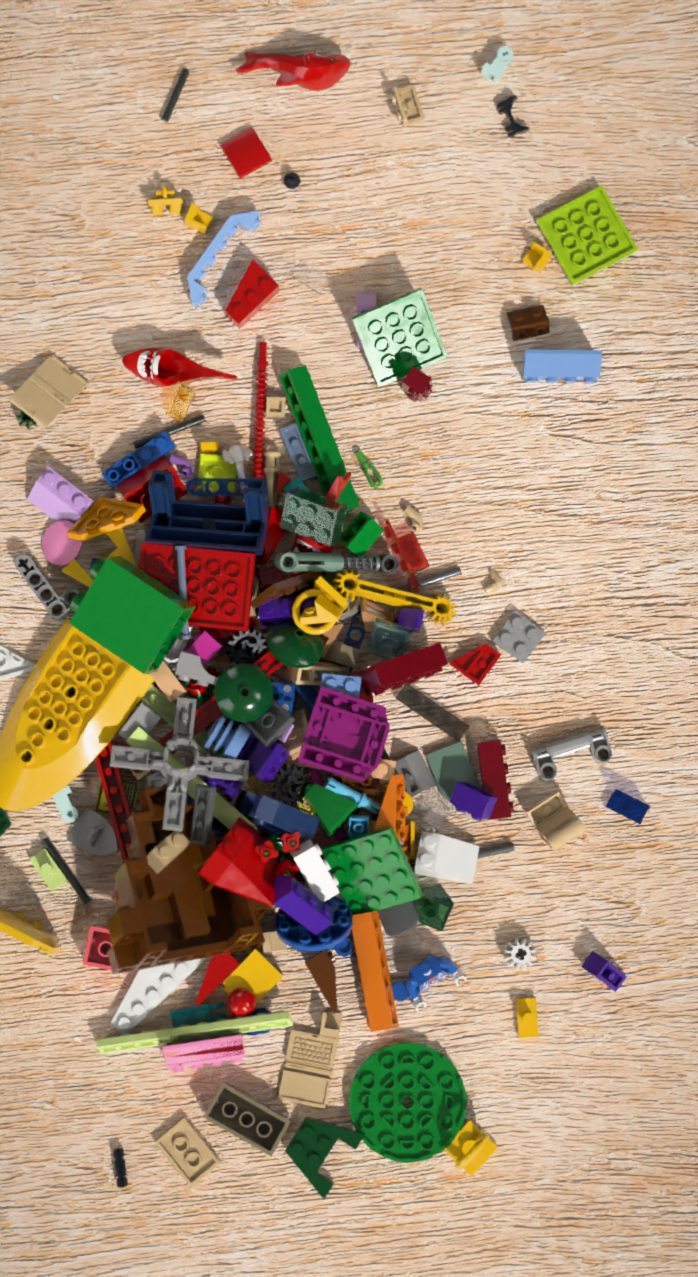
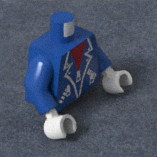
[405,955,466,1011]

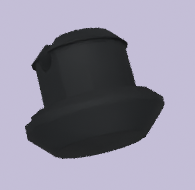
[284,172,300,189]

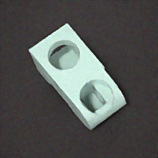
[481,46,513,84]
[52,785,80,823]

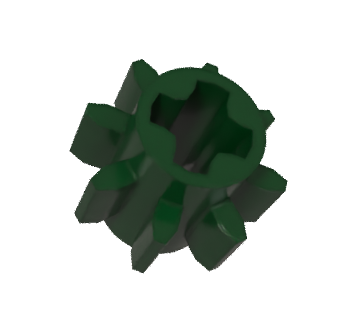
[16,409,37,430]

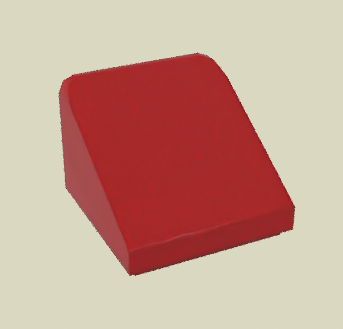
[276,471,291,497]

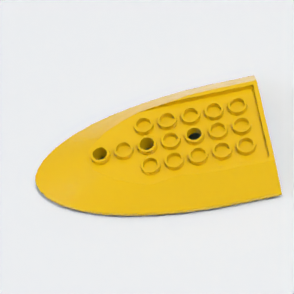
[0,618,155,811]

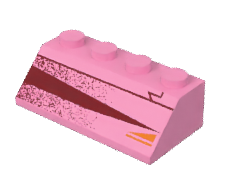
[163,1033,246,1072]

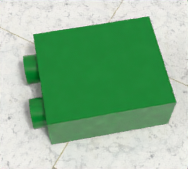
[69,556,196,675]

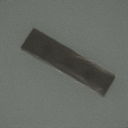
[395,683,469,742]

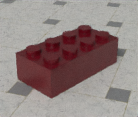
[359,643,448,696]

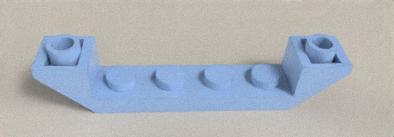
[187,211,261,308]

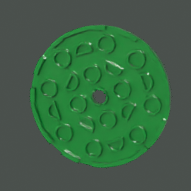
[349,1042,467,1162]

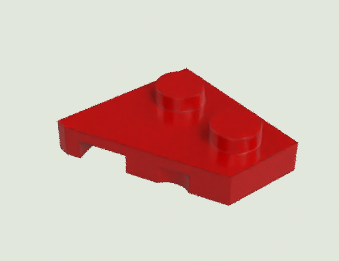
[449,644,501,686]

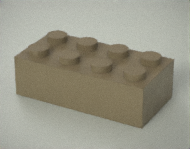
[203,1081,292,1157]

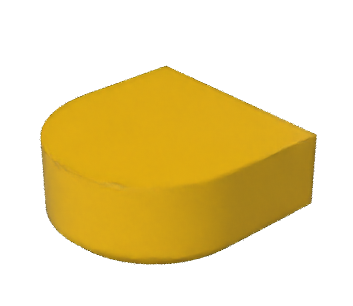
[200,442,220,453]

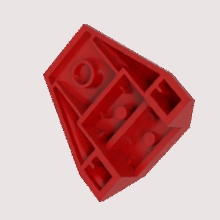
[198,817,281,907]

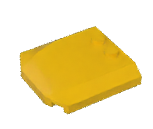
[0,909,62,955]

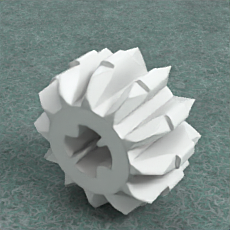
[504,938,537,971]

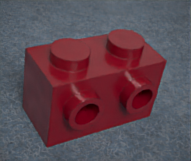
[402,367,433,402]

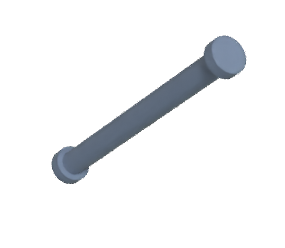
[174,546,191,639]

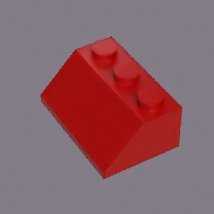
[116,455,188,523]

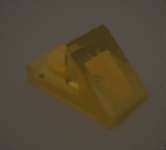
[166,381,195,422]

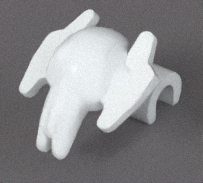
[223,444,252,491]

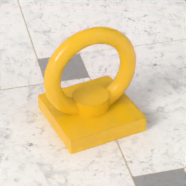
[292,576,349,635]
[444,1120,498,1176]

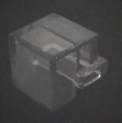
[412,787,456,833]

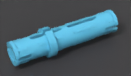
[324,777,381,815]

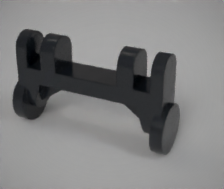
[496,95,530,138]

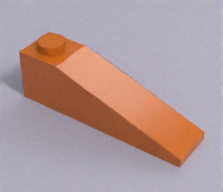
[373,774,410,851]

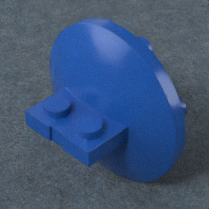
[275,896,353,952]

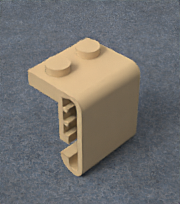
[524,789,586,851]

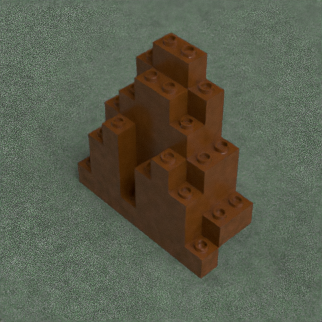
[107,783,271,975]

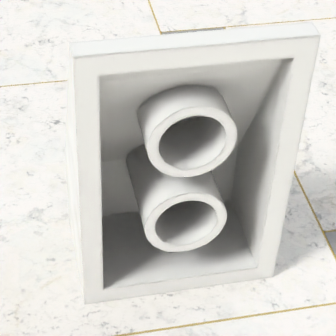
[415,831,479,884]

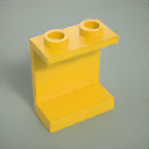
[223,949,284,1003]

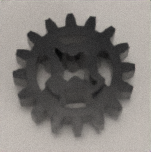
[224,626,267,664]
[270,764,312,806]

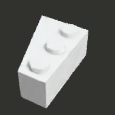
[290,839,340,902]

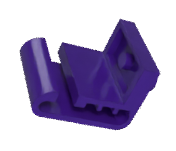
[236,731,290,785]

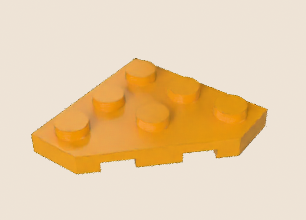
[67,497,146,541]

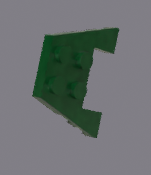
[285,1117,366,1199]

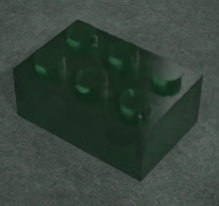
[280,486,348,547]

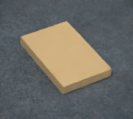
[154,1116,221,1188]

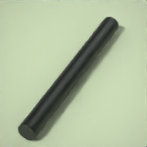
[133,414,206,449]
[41,837,91,905]

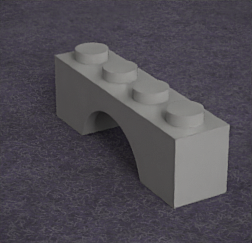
[174,651,248,696]

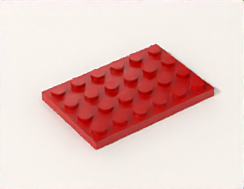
[139,543,256,631]

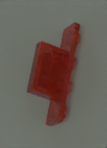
[383,520,429,593]

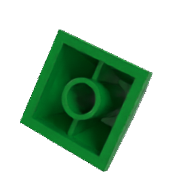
[303,783,358,839]

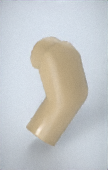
[403,505,423,533]

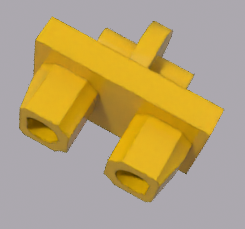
[148,184,183,216]

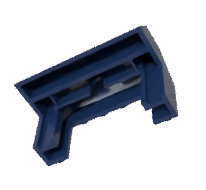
[144,470,270,557]

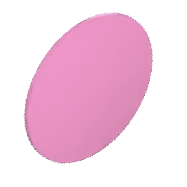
[42,520,82,566]

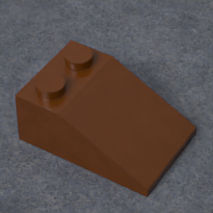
[305,950,338,1014]

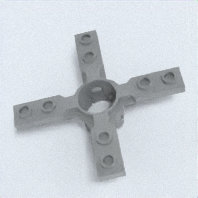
[110,697,249,831]

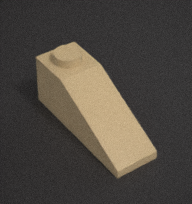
[286,662,350,685]

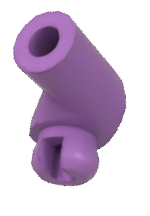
[169,453,193,478]

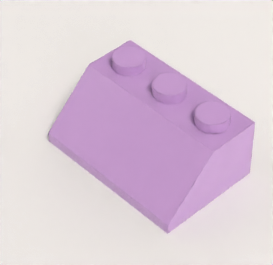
[27,466,94,524]

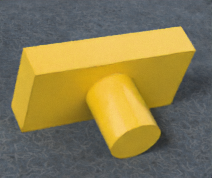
[516,997,539,1038]

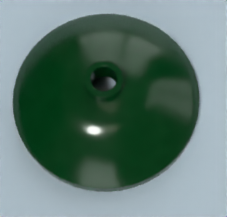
[266,620,324,668]
[214,663,273,722]

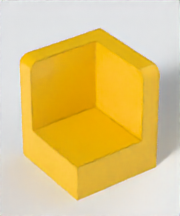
[184,203,213,234]
[522,242,552,274]

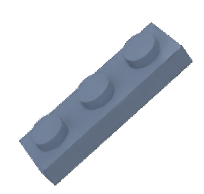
[279,423,317,482]

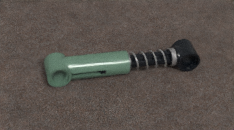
[274,551,399,574]

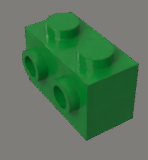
[337,511,384,557]

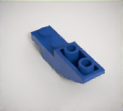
[102,431,177,489]

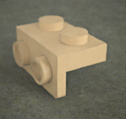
[390,84,425,127]

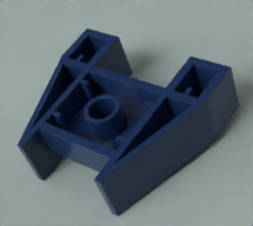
[235,790,320,841]

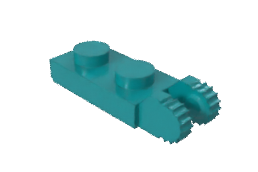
[170,1002,227,1028]

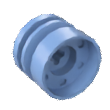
[203,714,251,759]

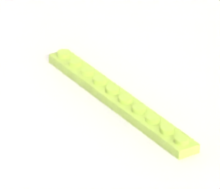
[96,1010,293,1054]

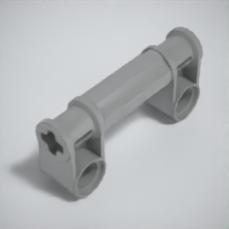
[530,726,612,782]

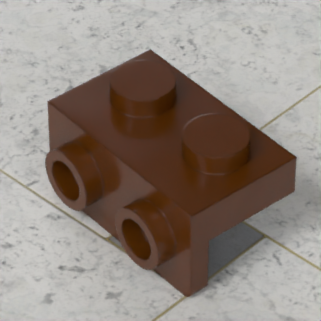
[507,305,549,341]

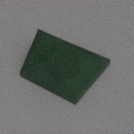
[413,884,454,931]

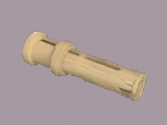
[264,452,281,508]

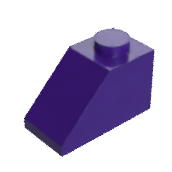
[394,607,424,633]
[581,951,627,992]

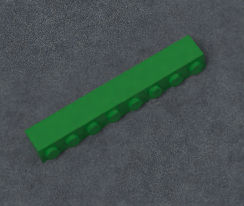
[279,366,360,516]

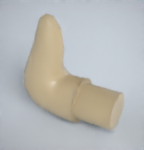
[483,569,503,594]

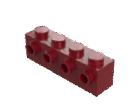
[476,740,514,820]

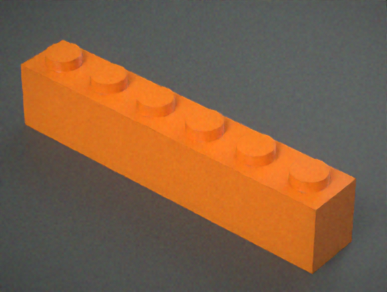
[351,911,399,1032]

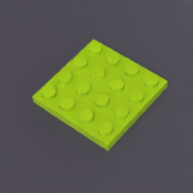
[536,185,639,286]

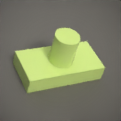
[29,848,67,891]

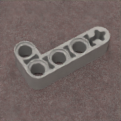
[15,555,79,620]

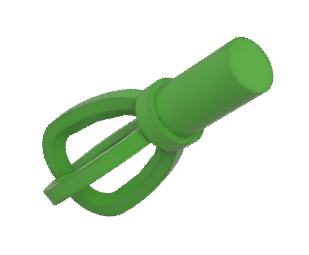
[355,451,383,488]

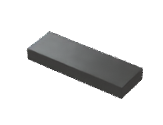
[190,784,216,846]

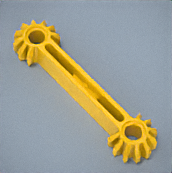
[332,569,456,626]

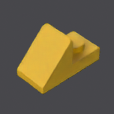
[300,595,343,625]

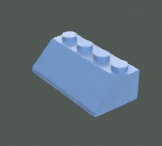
[523,349,602,384]

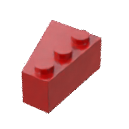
[225,259,280,329]

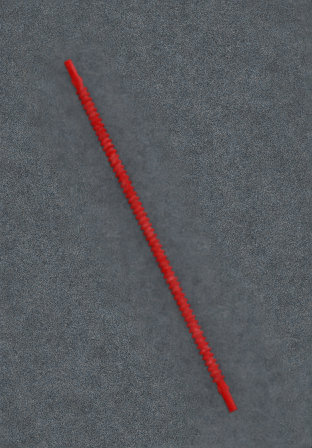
[246,342,268,664]

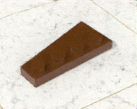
[250,572,325,609]

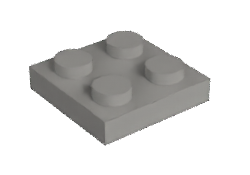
[492,610,546,664]

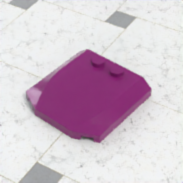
[297,686,390,782]

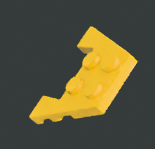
[62,527,139,588]

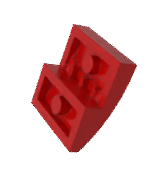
[220,127,272,179]

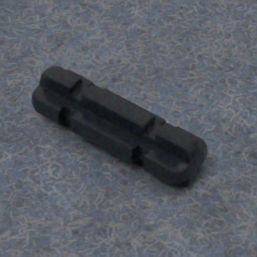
[113,1148,128,1188]

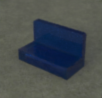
[605,789,651,825]

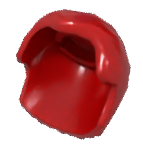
[228,987,257,1017]

